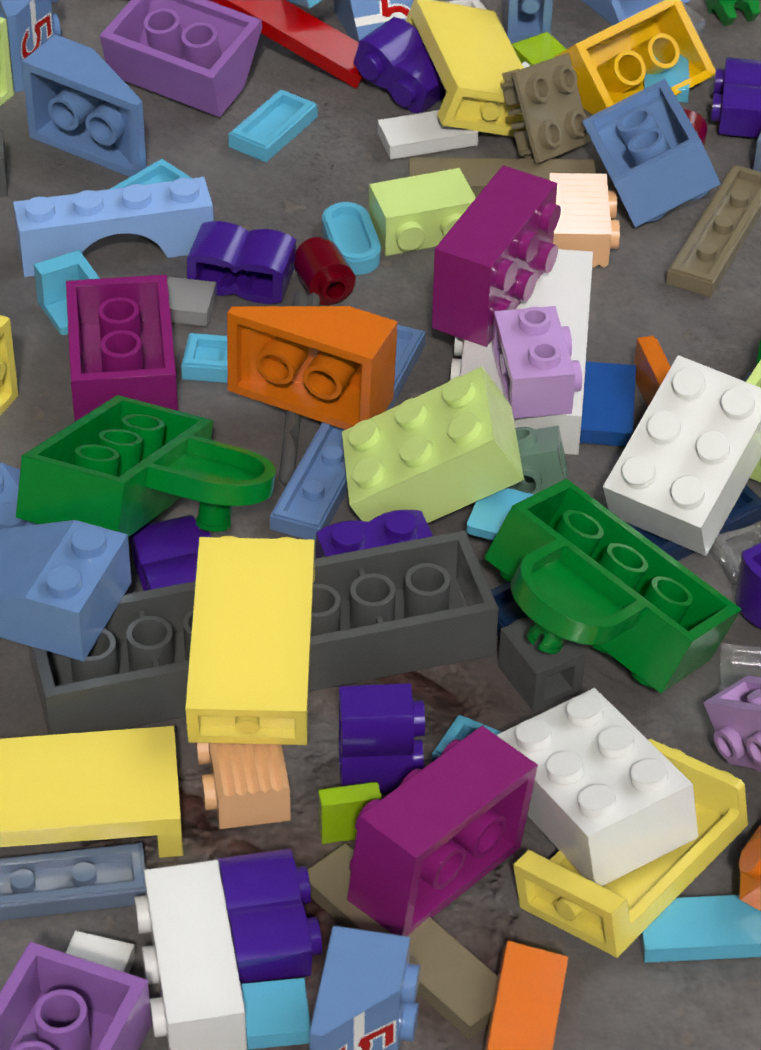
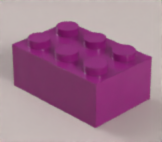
[432,165,561,347]
[66,274,178,422]
[347,725,538,936]

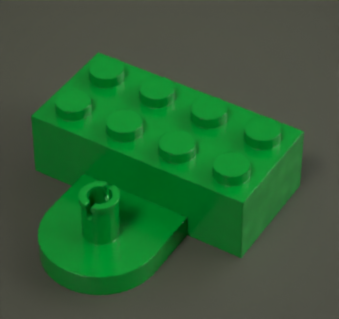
[16,395,276,537]
[484,478,742,694]

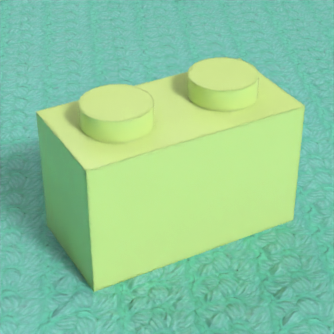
[369,168,476,256]

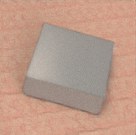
[167,277,217,327]

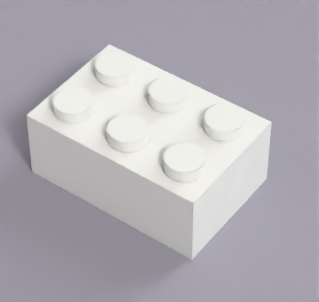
[603,355,761,556]
[497,688,698,886]

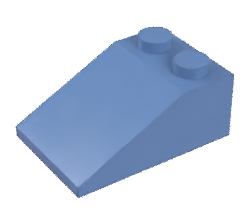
[22,34,146,177]
[582,79,721,227]
[0,520,132,662]

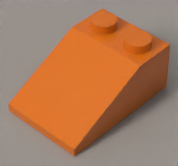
[227,306,398,430]

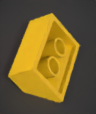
[553,0,715,115]

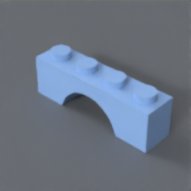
[13,177,214,277]

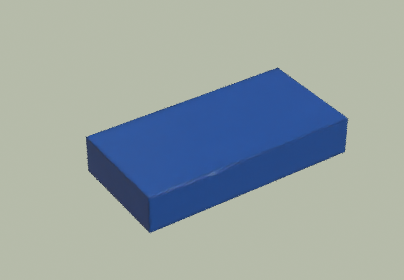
[580,361,636,447]

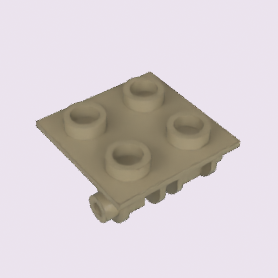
[500,53,592,164]

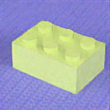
[342,366,524,523]

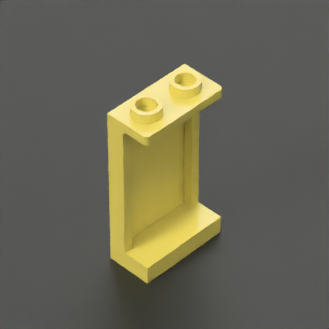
[405,0,526,137]
[185,536,315,745]
[0,726,183,858]
[513,739,748,958]

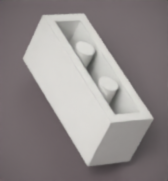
[134,860,247,1050]

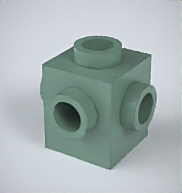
[508,425,569,494]

